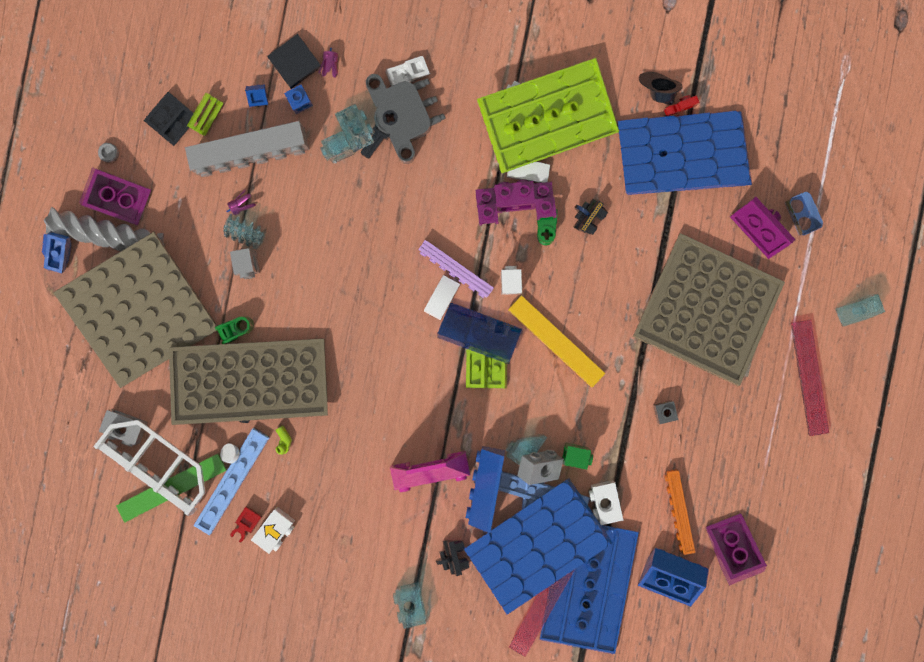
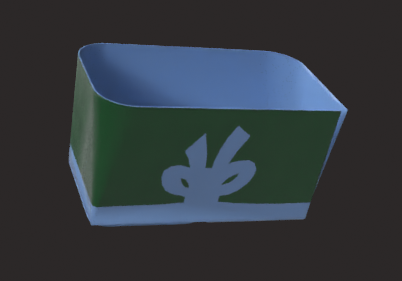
[785,192,823,235]

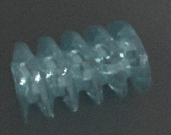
[223,214,266,250]

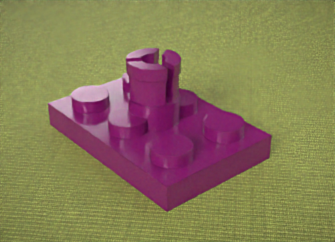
[730,196,796,259]

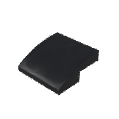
[267,34,321,89]
[143,92,194,146]

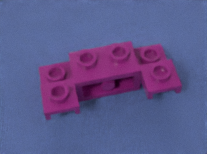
[475,180,557,226]

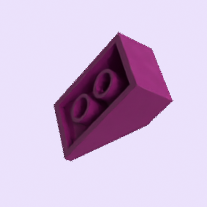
[79,167,151,225]
[706,513,767,585]

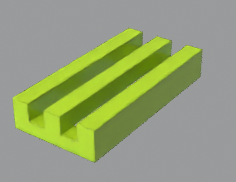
[187,93,223,136]

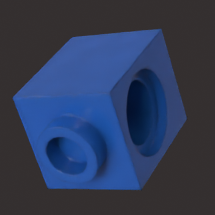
[284,85,313,114]

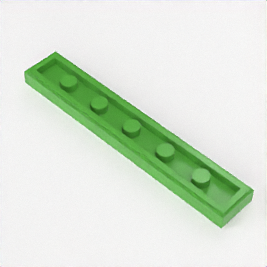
[116,453,227,523]

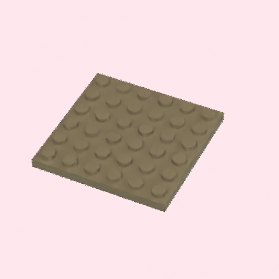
[53,231,217,388]
[632,233,785,386]

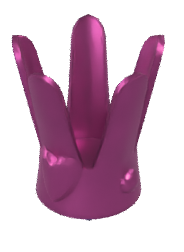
[319,47,338,78]
[226,190,256,216]

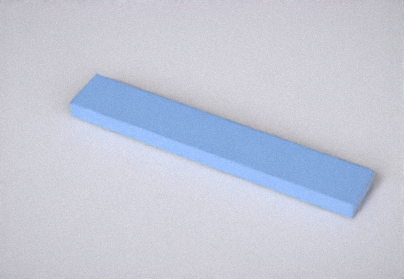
[194,428,270,536]

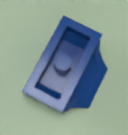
[42,232,71,274]

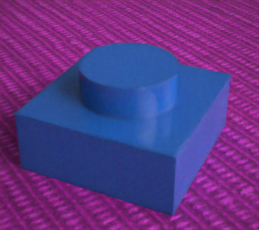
[245,84,268,107]

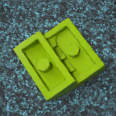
[466,349,507,388]

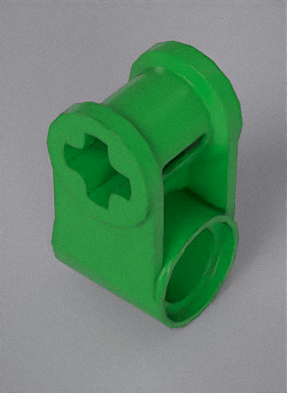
[537,209,558,246]
[215,317,254,344]

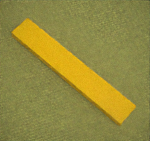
[508,295,605,388]

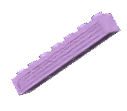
[418,240,494,298]

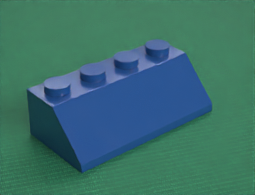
[465,446,505,533]

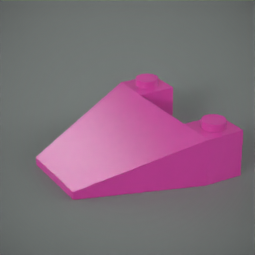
[390,451,470,492]

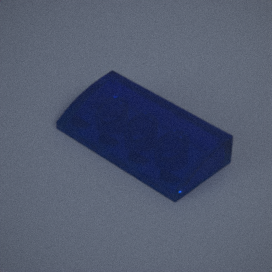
[437,303,522,364]

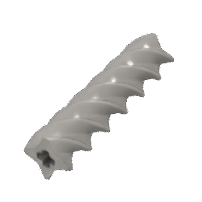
[44,207,165,251]

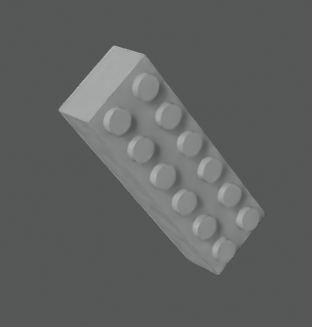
[185,121,310,177]

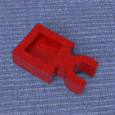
[664,95,700,116]
[230,506,262,543]

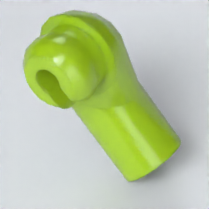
[275,425,292,455]

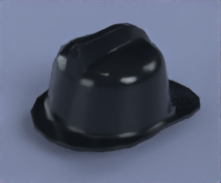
[638,72,683,105]

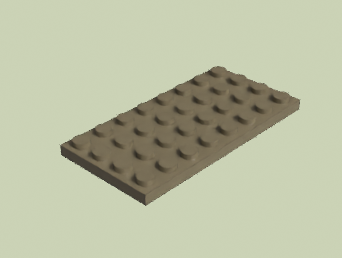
[169,339,328,425]

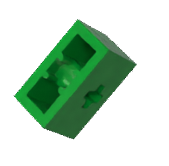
[562,442,593,470]

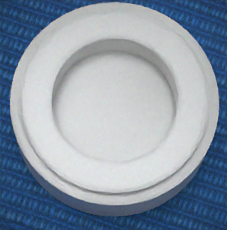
[220,444,240,464]

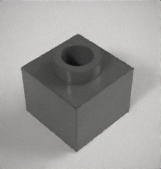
[653,400,678,424]

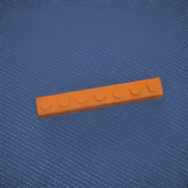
[664,469,695,555]

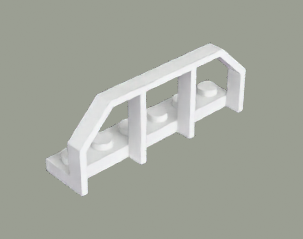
[94,420,206,516]

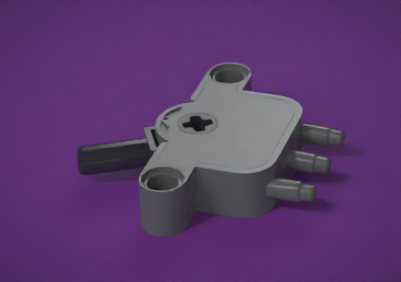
[361,74,446,164]

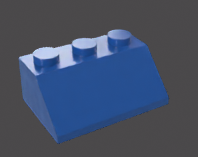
[638,548,709,607]

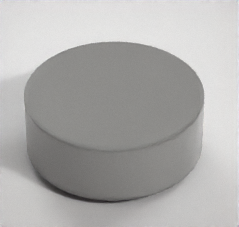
[98,143,119,163]

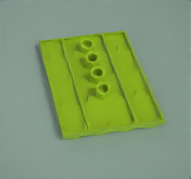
[477,58,619,173]

